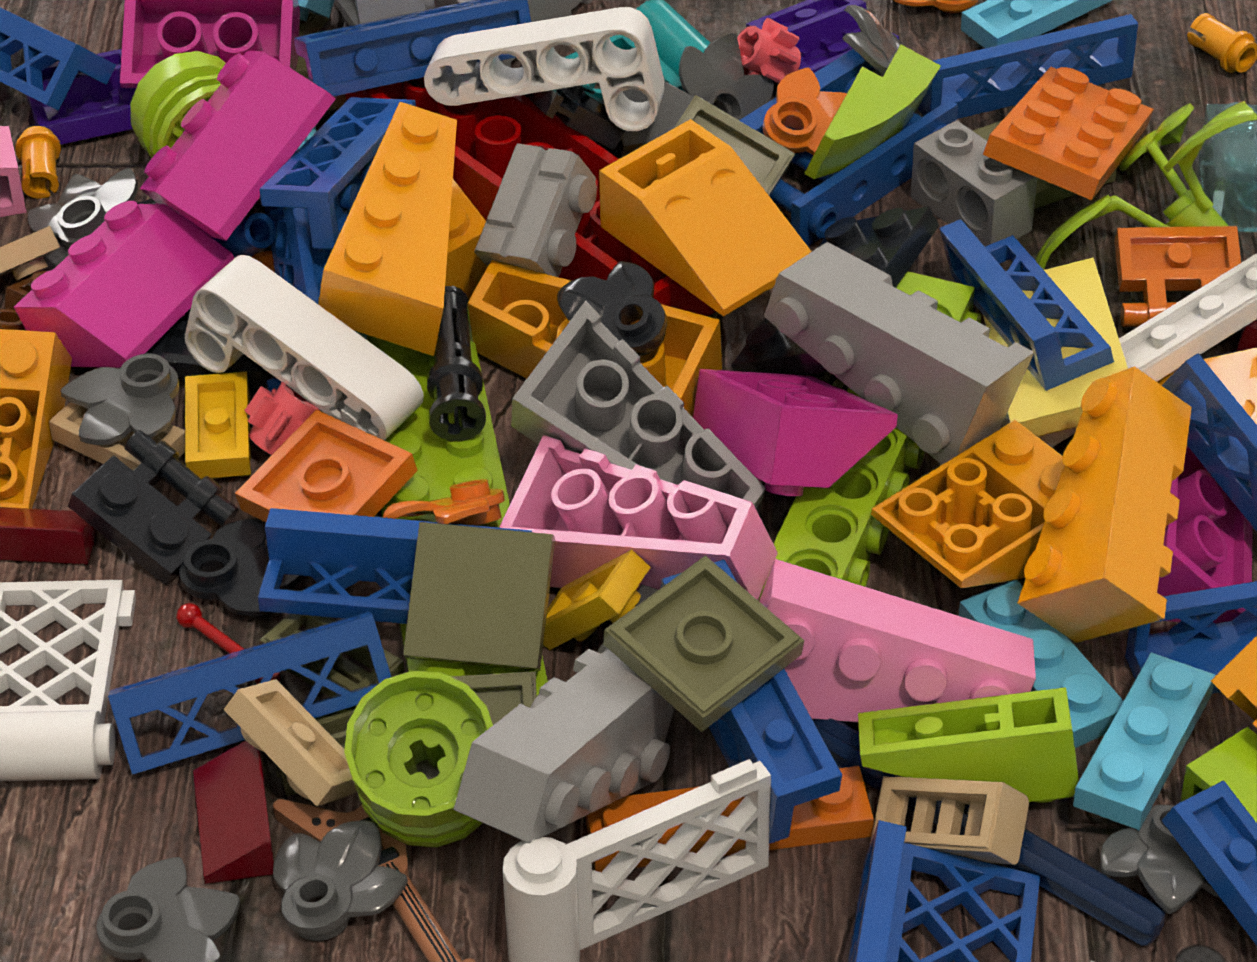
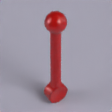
[176,603,281,684]

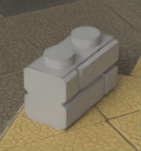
[474,143,597,277]

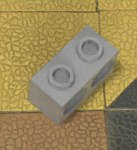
[911,120,1037,247]

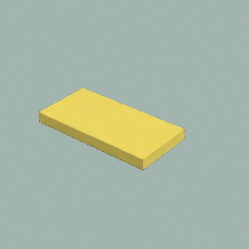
[983,258,1128,437]

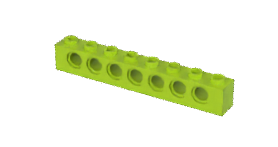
[758,271,981,601]

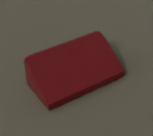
[0,507,97,564]
[193,741,274,884]

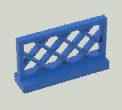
[848,820,1040,962]

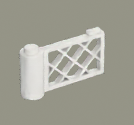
[0,580,136,781]
[503,759,771,962]

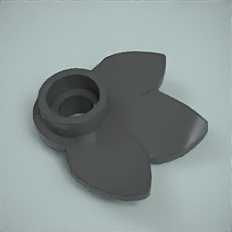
[842,5,904,77]
[679,33,774,120]
[28,168,138,248]
[60,354,179,445]
[1100,804,1220,914]
[273,821,408,941]
[96,857,240,962]

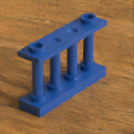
[739,49,958,246]

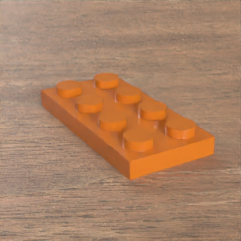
[983,67,1154,200]

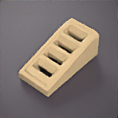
[870,776,1029,865]

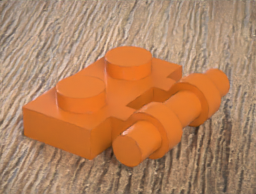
[1114,226,1241,327]

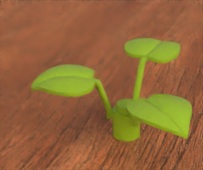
[1035,101,1257,270]

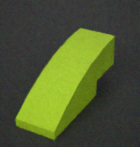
[804,44,941,179]

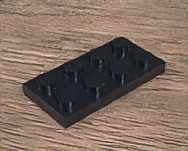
[731,206,939,375]

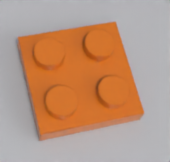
[235,409,418,522]

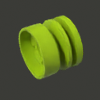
[130,51,226,158]
[344,670,493,847]

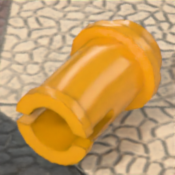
[1187,13,1257,73]
[15,126,61,199]

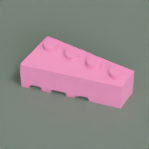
[499,435,778,600]
[759,559,1036,722]

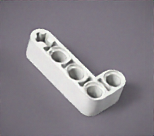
[424,7,665,131]
[185,255,424,441]

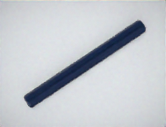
[813,718,1166,946]

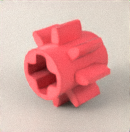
[737,18,801,84]
[244,382,320,455]

